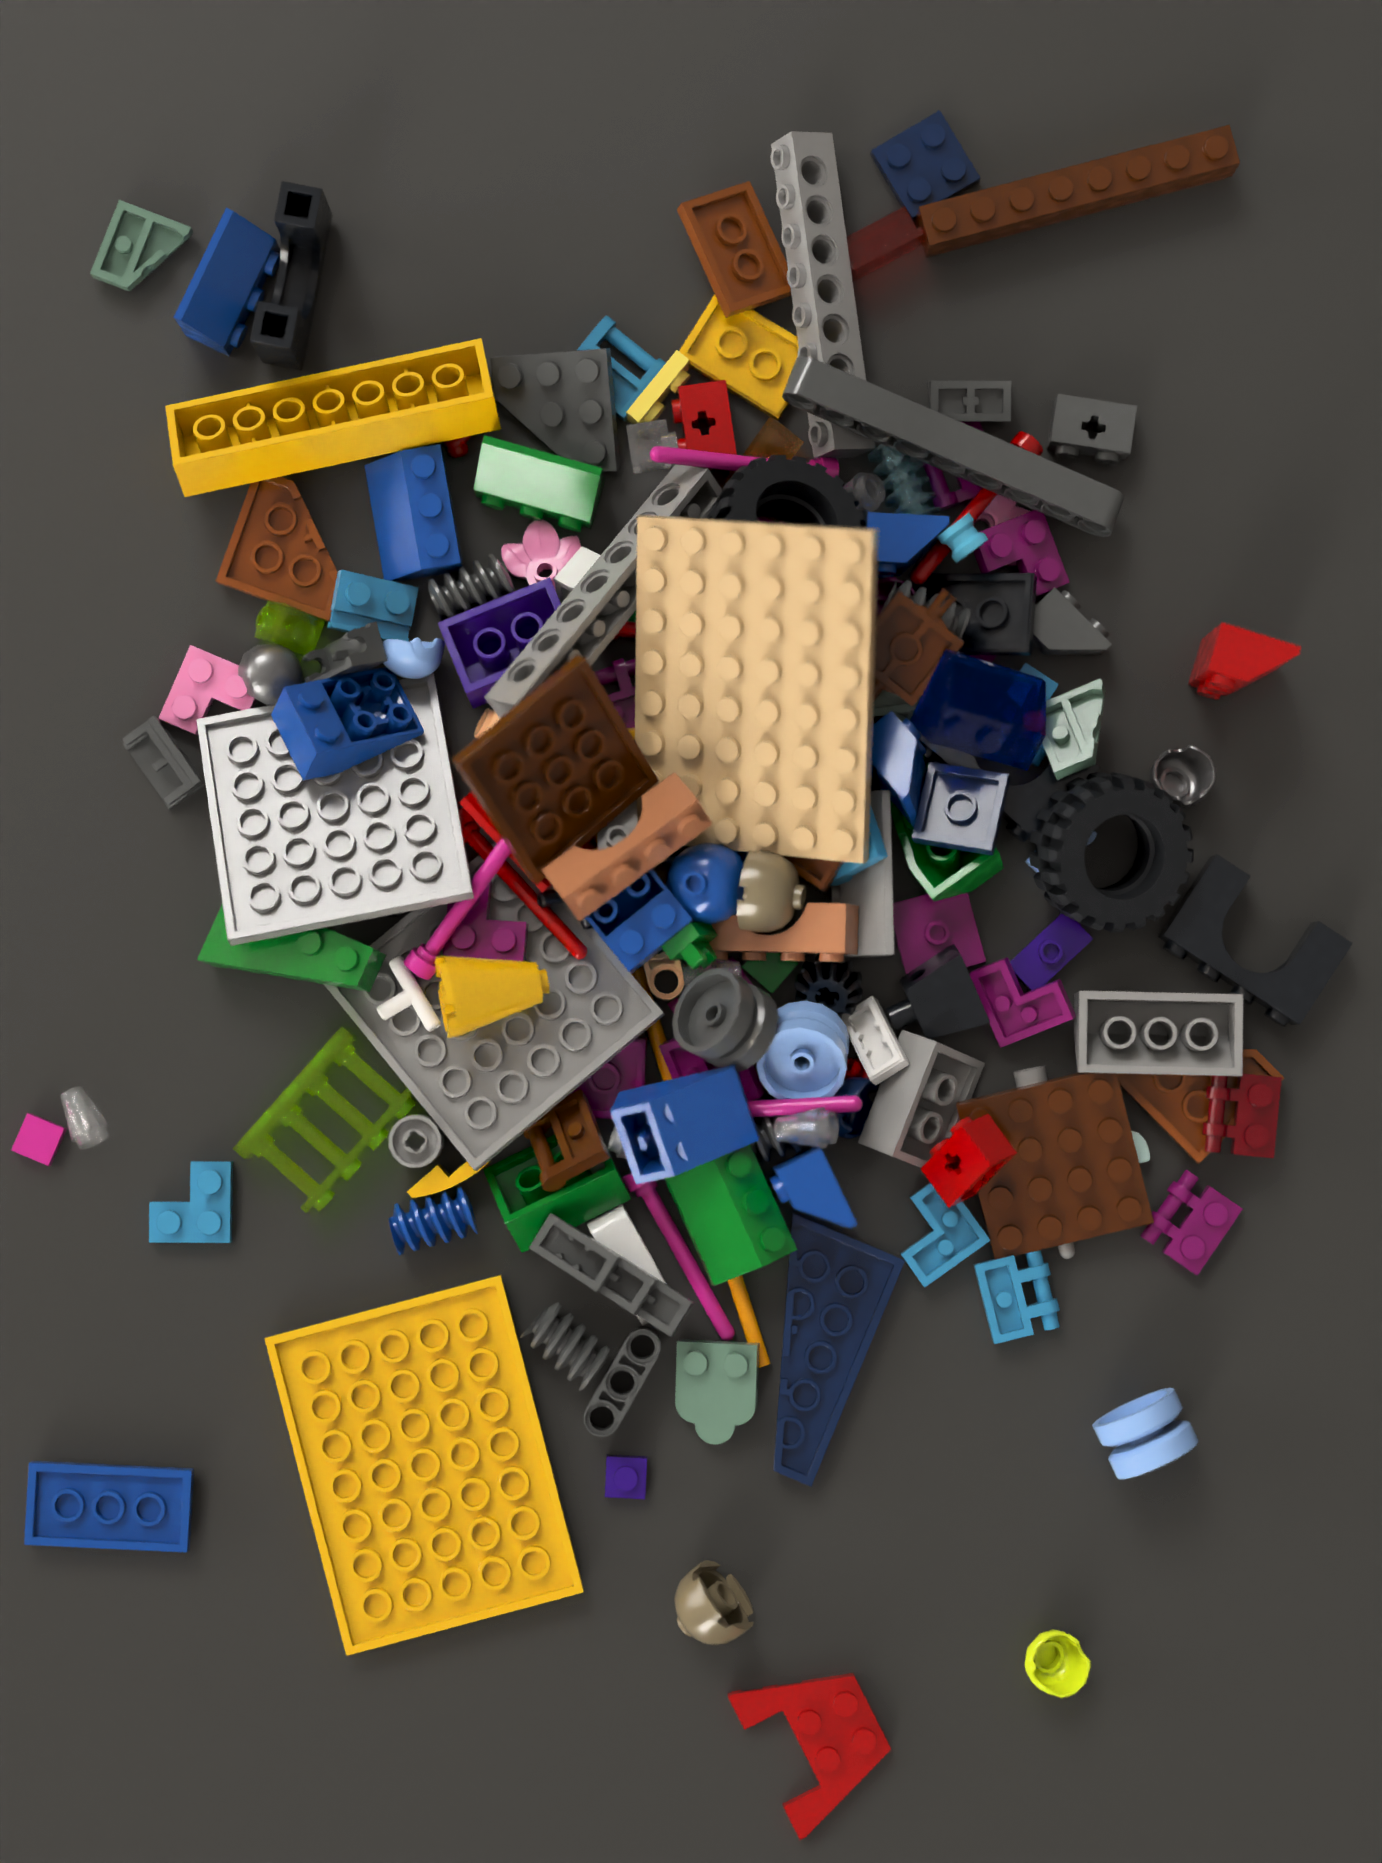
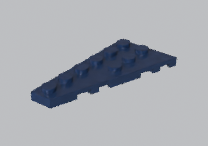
[773,1213,905,1487]

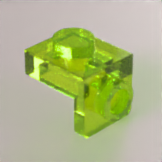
[254,601,325,656]

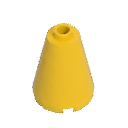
[435,956,549,1038]

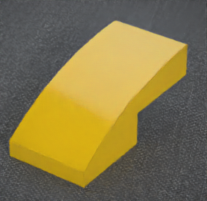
[407,1160,492,1198]

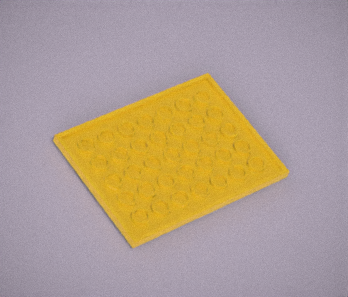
[264,1274,584,1656]

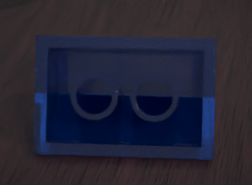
[910,649,1046,771]

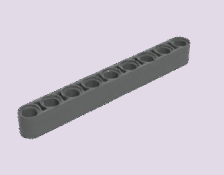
[782,356,1125,537]

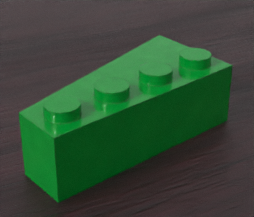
[197,903,386,992]

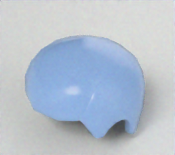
[382,637,445,679]

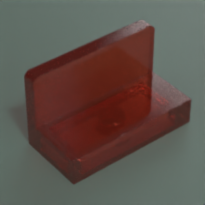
[847,206,926,282]

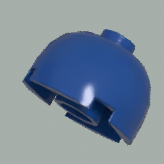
[666,843,744,924]

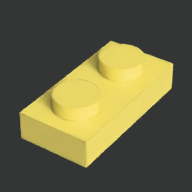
[626,350,691,430]

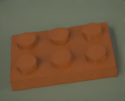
[677,181,792,318]

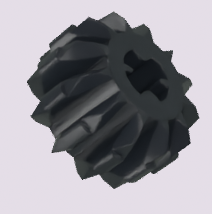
[794,954,863,1019]

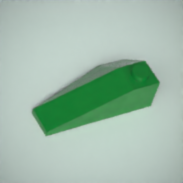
[890,757,1004,902]

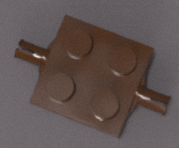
[873,588,964,707]

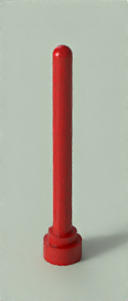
[910,431,1043,585]
[459,808,588,959]

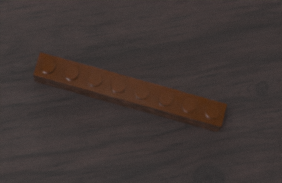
[916,124,1240,258]

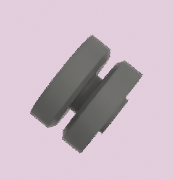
[672,968,778,1072]

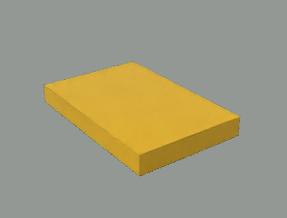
[679,295,799,421]

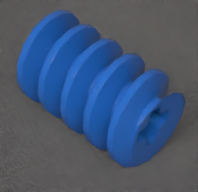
[389,1186,479,1255]

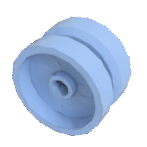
[756,1000,850,1099]
[1092,1387,1199,1479]

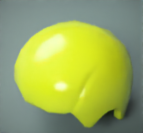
[1025,1629,1091,1698]

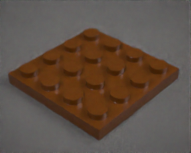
[451,654,659,884]
[956,1073,1154,1259]

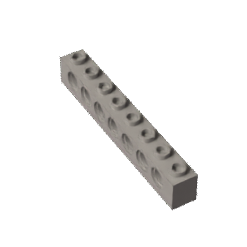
[771,131,875,459]
[484,464,722,719]

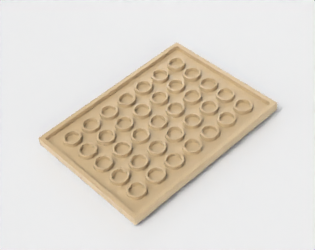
[635,515,878,864]

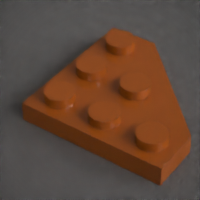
[216,477,338,622]
[1117,1049,1284,1163]

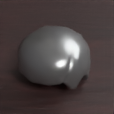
[238,643,303,705]
[1150,745,1216,808]

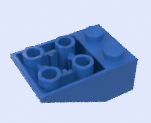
[271,667,424,781]
[610,1064,759,1185]

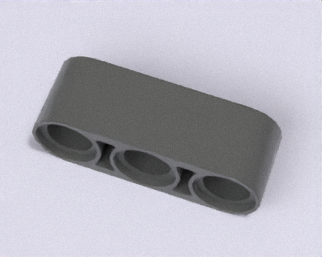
[584,1326,661,1437]

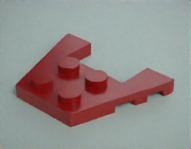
[728,1673,891,1840]

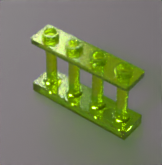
[233,1026,417,1213]

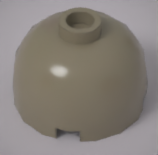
[737,850,806,932]
[675,1560,754,1645]

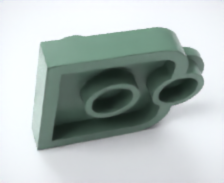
[675,1339,759,1445]

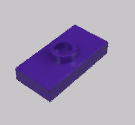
[1010,914,1093,991]

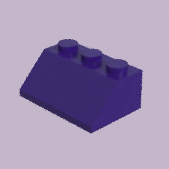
[438,577,561,709]

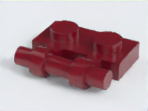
[1202,1073,1282,1158]

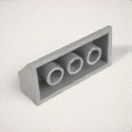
[830,790,894,958]
[1074,991,1243,1076]

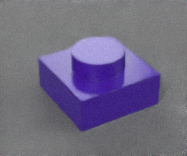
[605,1455,647,1499]

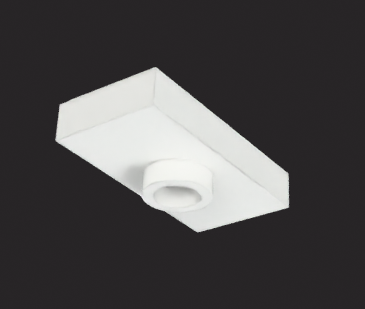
[842,995,910,1085]

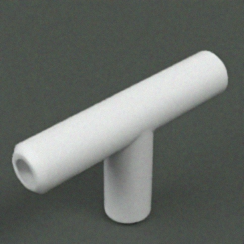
[377,956,441,1031]

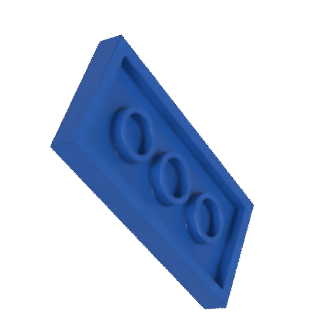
[24,1461,194,1553]

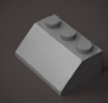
[858,1030,985,1168]

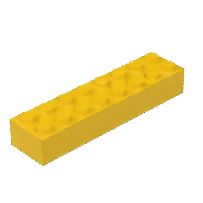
[165,338,501,497]

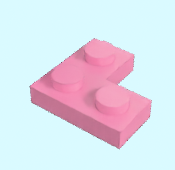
[158,645,257,736]

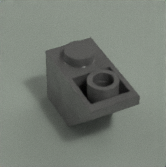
[1033,587,1112,655]

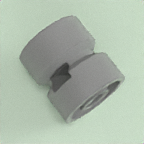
[389,1114,445,1168]

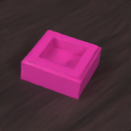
[11,1113,67,1166]

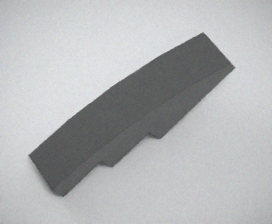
[529,1213,695,1337]

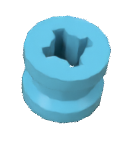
[937,513,989,564]

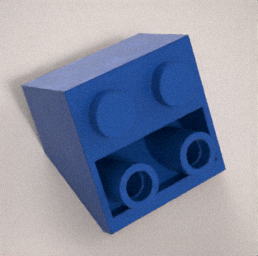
[585,869,694,974]

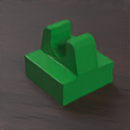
[662,922,718,969]

